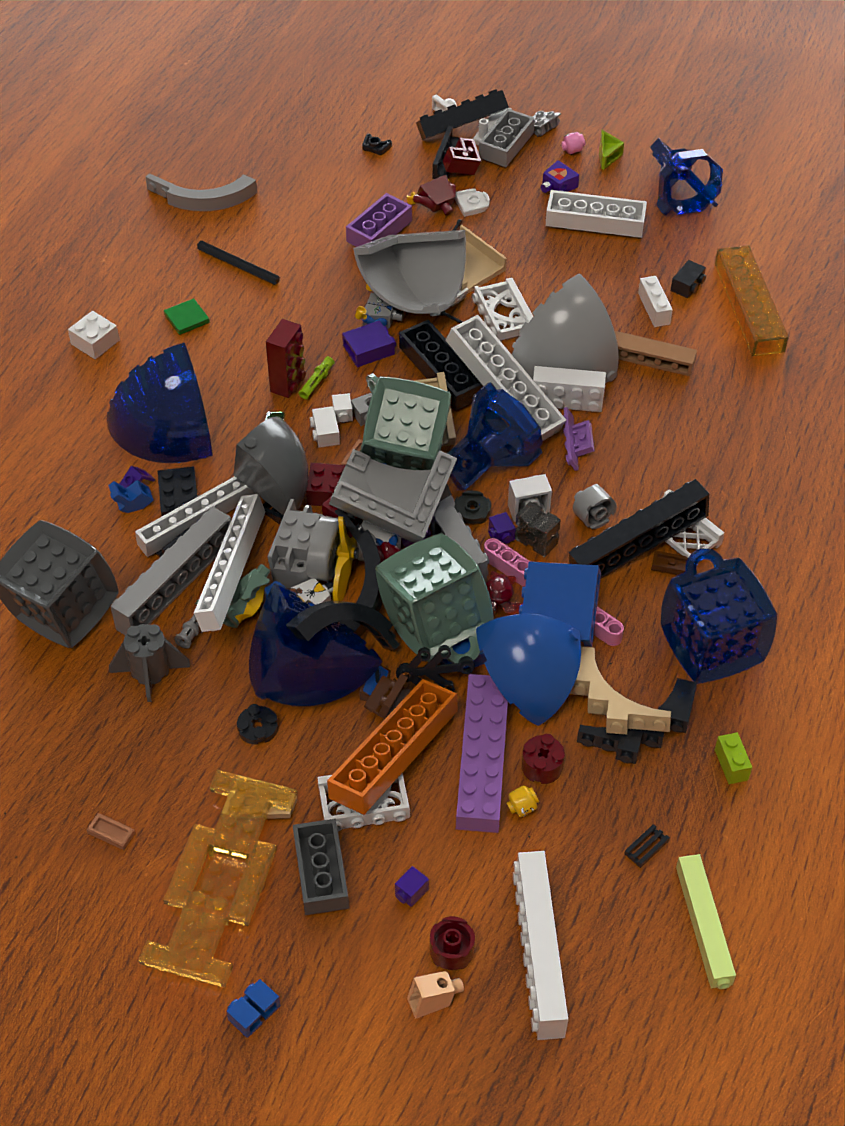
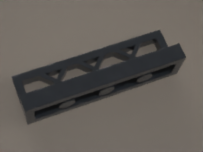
[432,126,459,179]

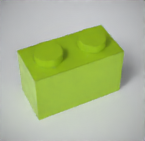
[715,732,752,784]

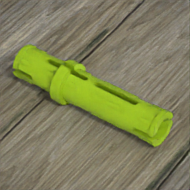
[298,356,335,399]

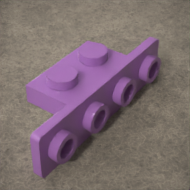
[563,407,594,471]

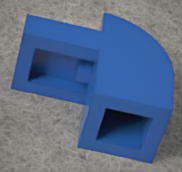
[108,480,154,513]

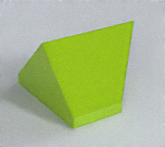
[599,130,624,170]

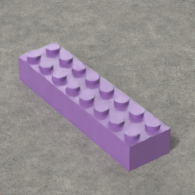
[456,674,508,833]

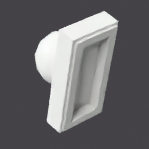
[432,94,457,111]

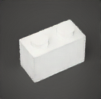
[309,406,340,448]

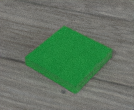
[164,298,210,335]

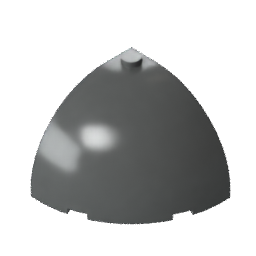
[233,417,308,516]

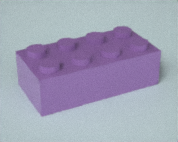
[346,193,412,247]

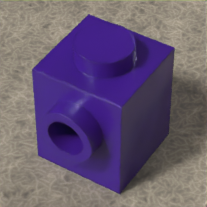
[488,512,515,543]
[395,866,429,907]

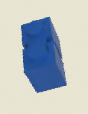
[226,979,281,1038]

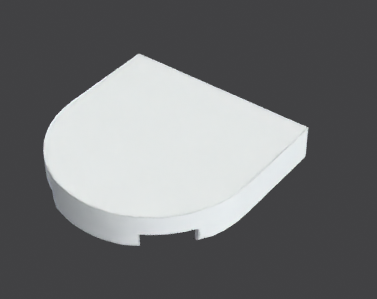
[455,189,490,217]

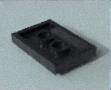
[157,466,197,516]

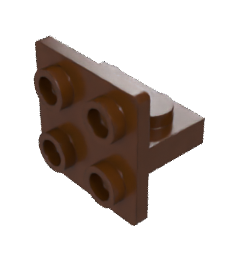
[364,673,411,719]

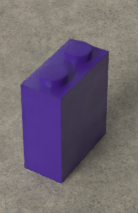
[342,320,396,367]

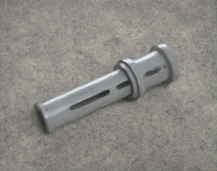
[174,615,200,648]

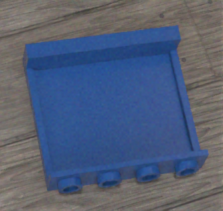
[519,562,601,647]

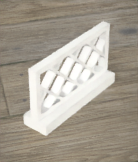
[662,489,725,563]

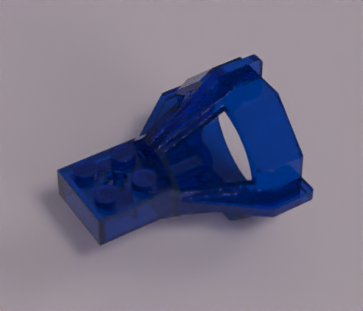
[650,138,723,216]
[447,382,543,490]

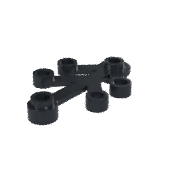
[396,645,475,692]

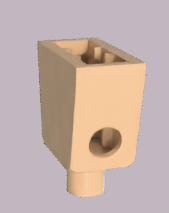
[407,971,464,1019]

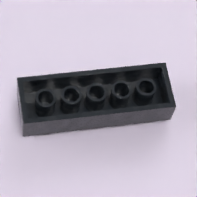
[399,320,486,411]

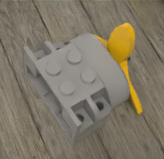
[267,499,359,601]

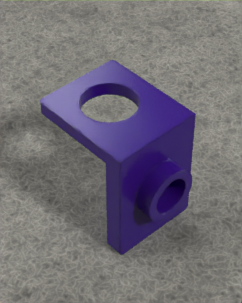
[119,466,155,488]

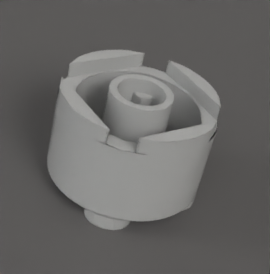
[573,484,617,529]

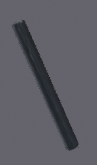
[197,240,280,285]

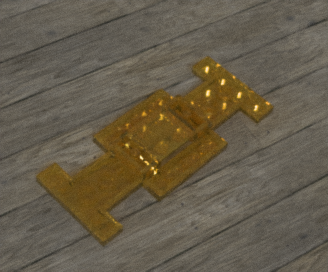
[139,770,298,987]

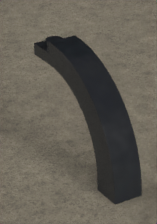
[286,601,400,650]

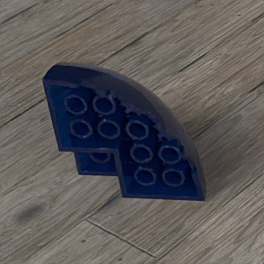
[106,342,213,463]
[249,583,383,706]

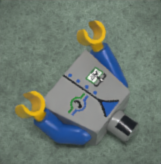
[355,284,404,329]

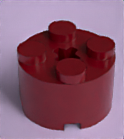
[522,733,565,784]
[429,916,475,970]

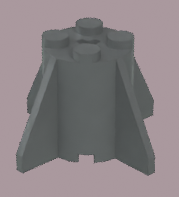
[109,624,190,702]

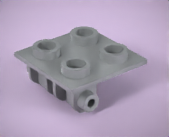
[533,111,561,136]

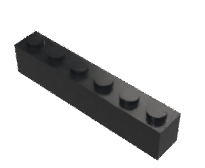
[416,89,509,140]

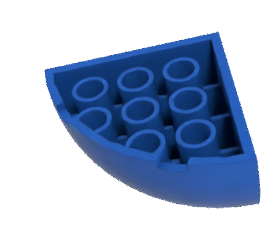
[476,614,581,726]

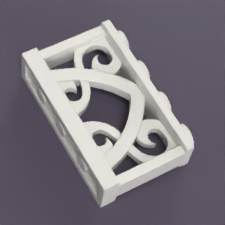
[472,278,533,340]
[317,773,410,831]

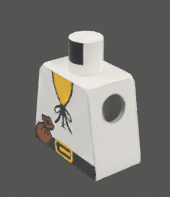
[287,578,333,612]

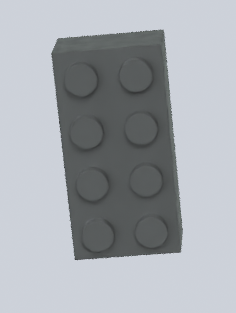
[293,819,349,915]

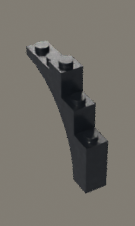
[577,678,697,764]

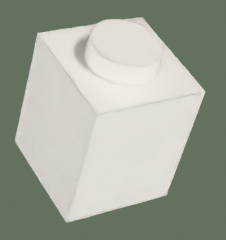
[332,393,353,423]

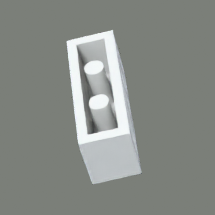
[638,276,673,327]

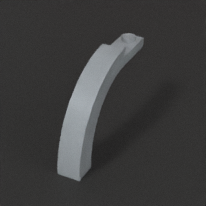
[145,173,257,211]

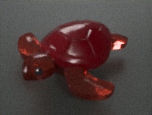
[486,571,523,614]

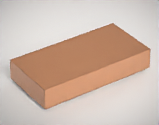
[86,813,135,850]

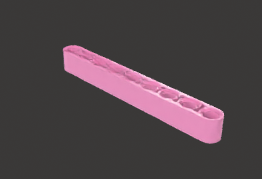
[484,538,624,646]

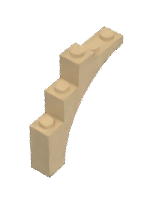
[570,647,671,734]

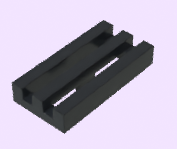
[624,824,670,868]

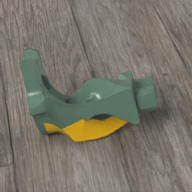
[195,564,271,628]

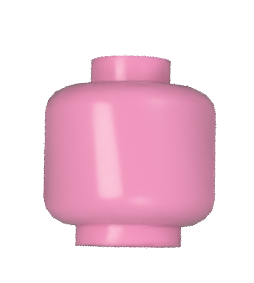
[561,132,585,154]

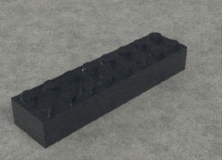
[569,479,710,579]

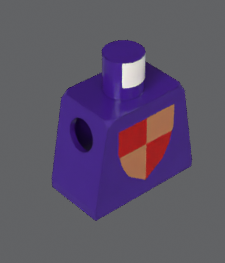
[540,160,579,193]

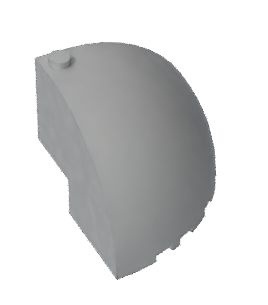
[512,273,619,383]

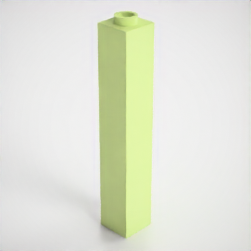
[676,854,736,989]

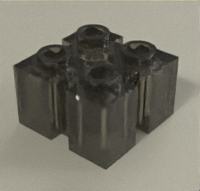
[515,501,561,557]

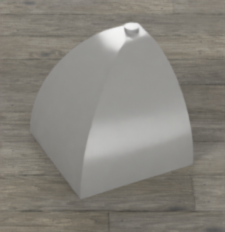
[353,230,466,316]
[329,449,457,543]

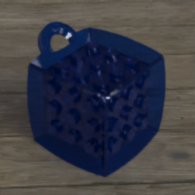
[661,548,778,684]

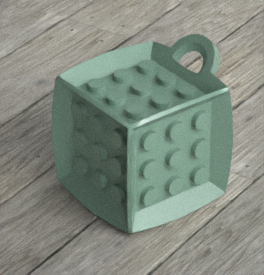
[360,373,451,470]
[375,533,494,664]

